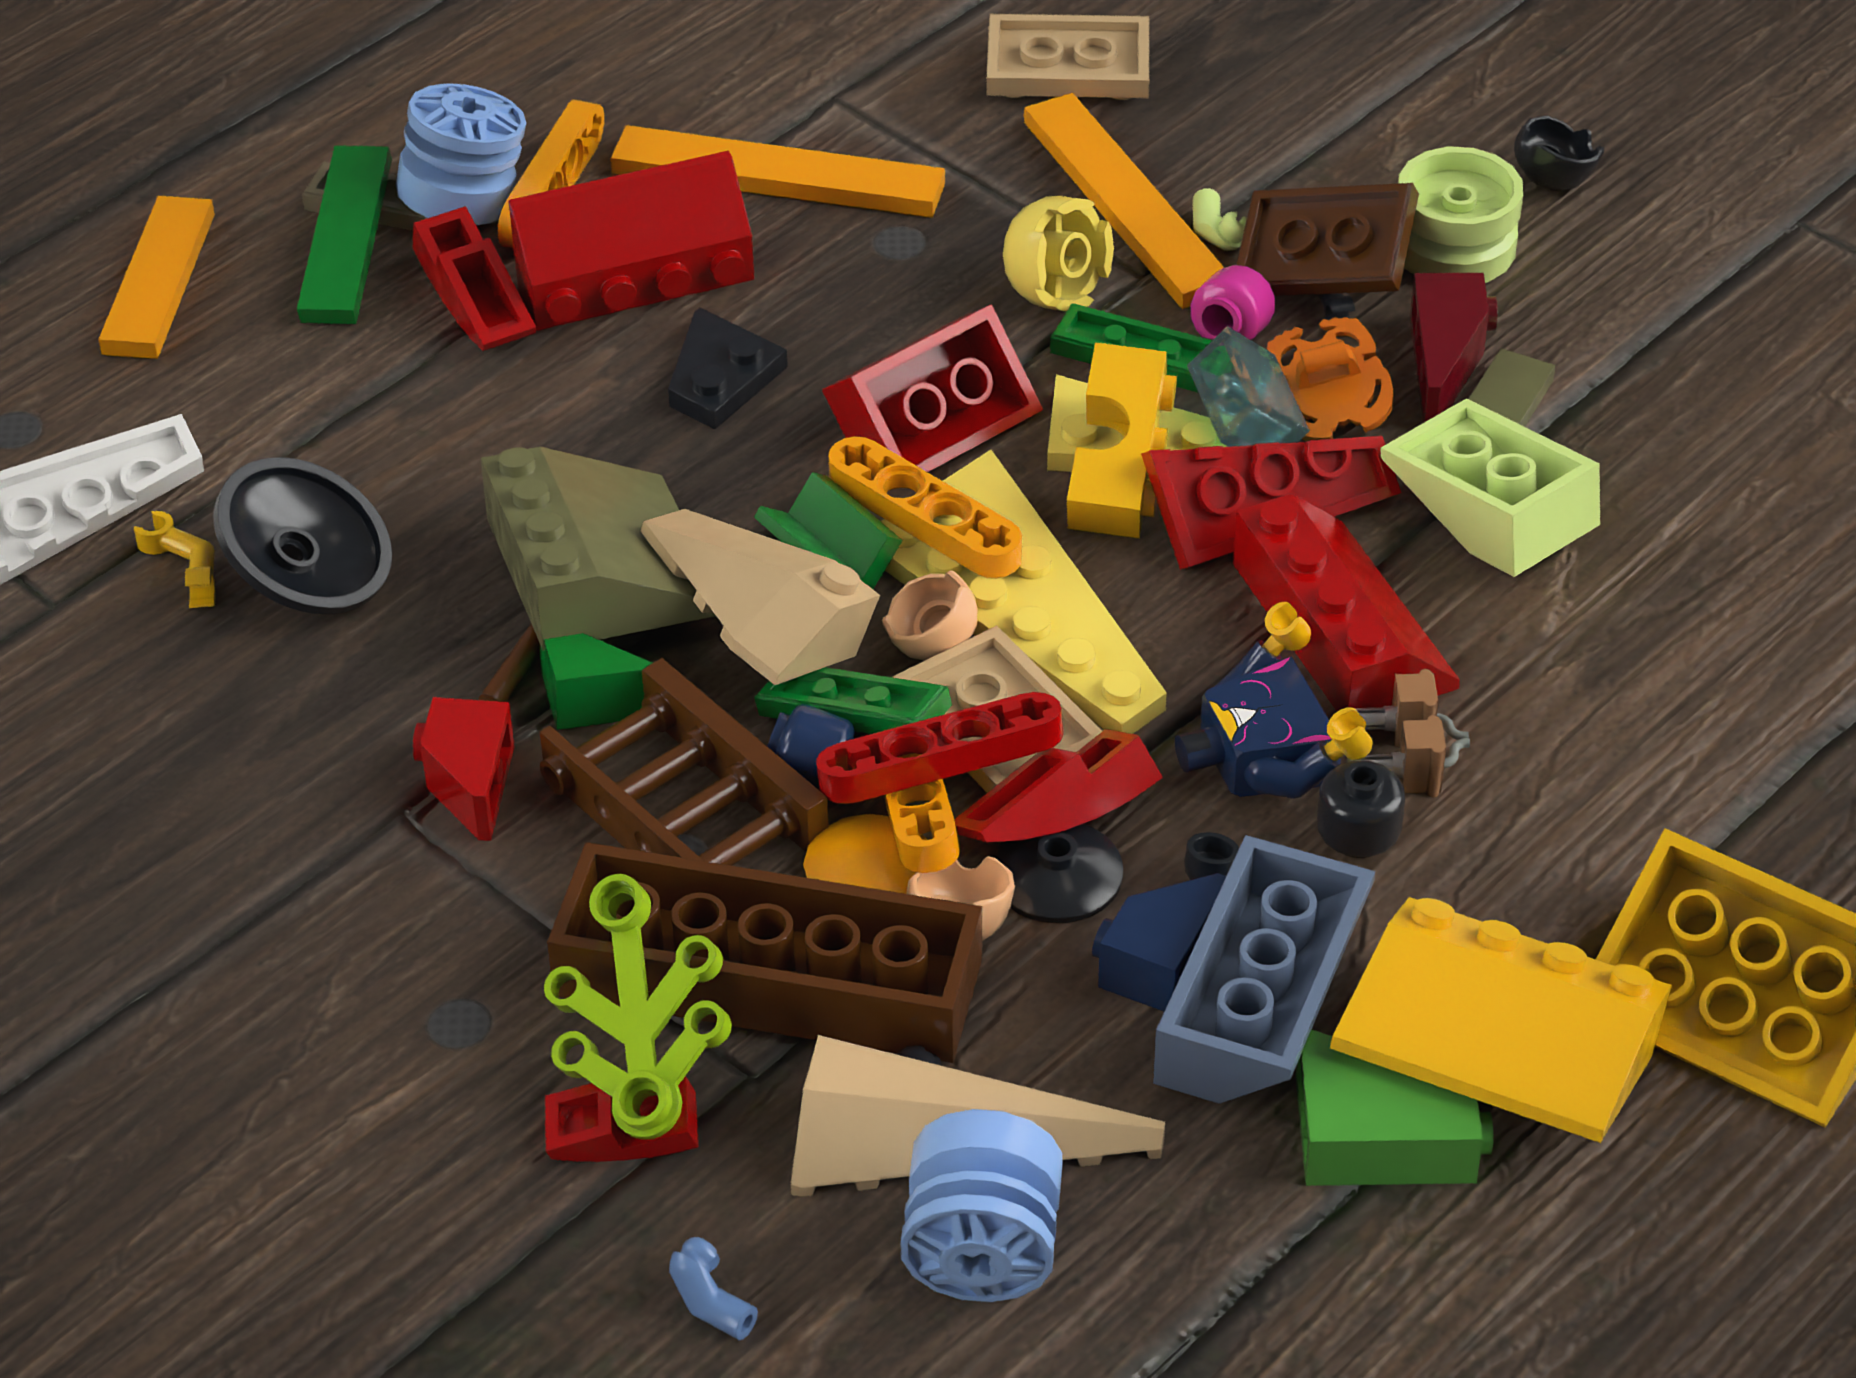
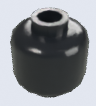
[1317,760,1405,858]

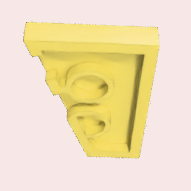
[1047,374,1230,472]

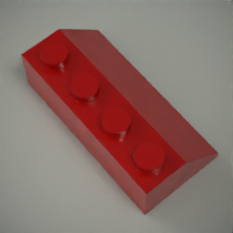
[508,150,755,331]
[1233,494,1460,712]

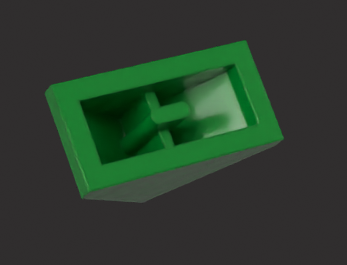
[540,633,653,730]

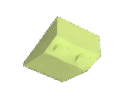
[1380,398,1600,577]

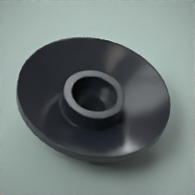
[993,824,1123,923]

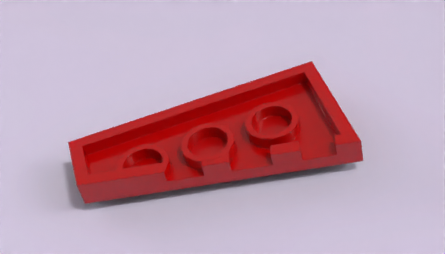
[1141,436,1401,570]

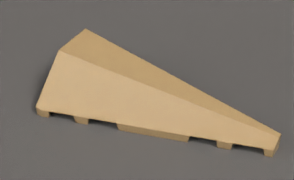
[791,1035,1165,1197]

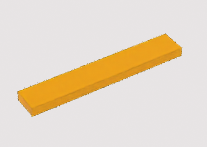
[1024,93,1225,309]
[611,125,945,218]

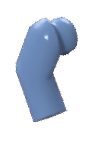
[669,1237,758,1340]

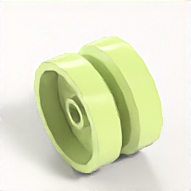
[1398,146,1523,283]

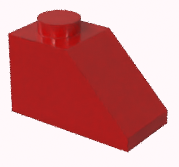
[413,697,515,841]

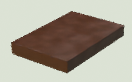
[1236,183,1419,296]

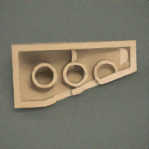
[640,509,880,685]

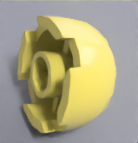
[1003,196,1114,311]

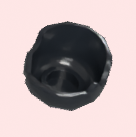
[1514,115,1604,191]

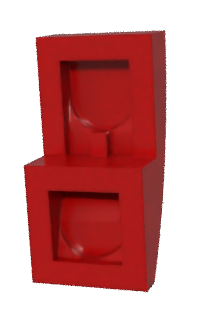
[545,1076,699,1162]

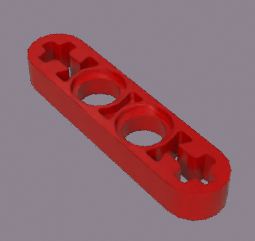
[816,692,1064,804]

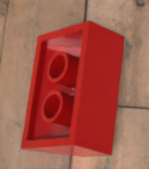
[822,304,1043,472]

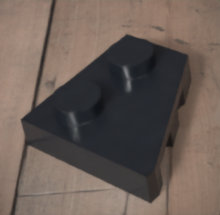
[668,307,788,429]

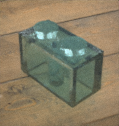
[1187,326,1310,447]

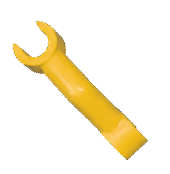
[133,511,216,608]

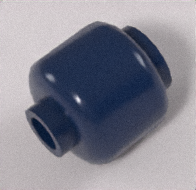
[767,704,855,791]

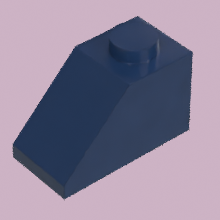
[1092,873,1226,1012]

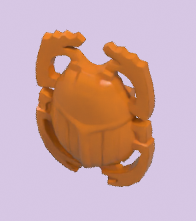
[1266,317,1393,441]

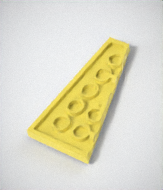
[881,450,1167,734]

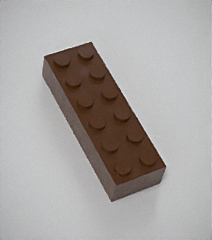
[547,842,982,1063]

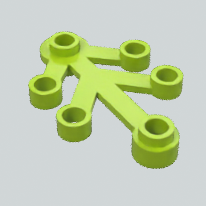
[544,874,731,1140]

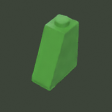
[1295,1030,1493,1186]

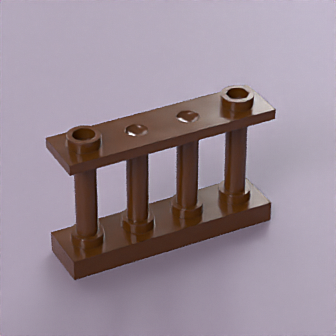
[540,658,829,866]

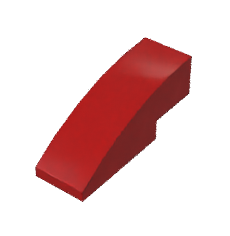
[412,206,536,351]
[954,729,1163,842]

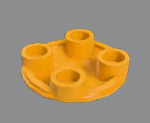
[803,814,928,894]

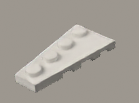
[0,414,204,585]

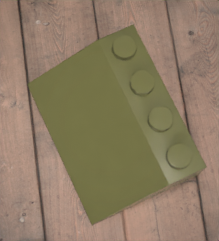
[481,447,716,651]

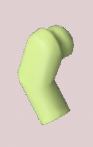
[1193,189,1247,251]

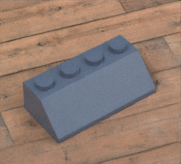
[1153,835,1375,1104]

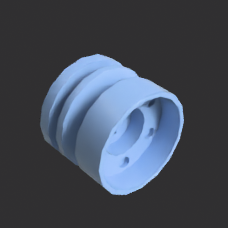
[395,83,526,225]
[901,1109,1062,1302]

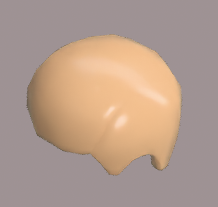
[882,571,978,660]
[906,856,1015,941]

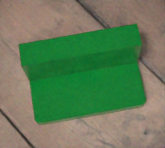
[754,472,903,589]

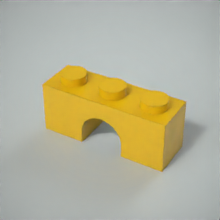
[1067,342,1177,538]

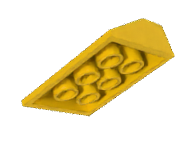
[1596,828,1856,1128]
[1330,897,1671,1143]

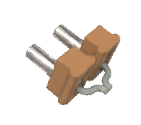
[1346,669,1470,798]

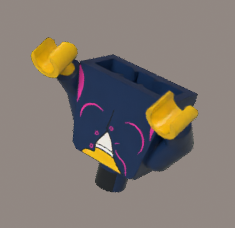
[1175,602,1372,799]

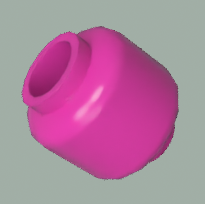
[1190,265,1275,349]

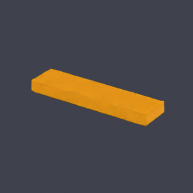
[98,196,215,359]

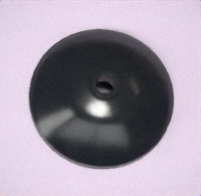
[213,457,392,615]

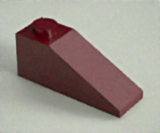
[1410,273,1498,423]

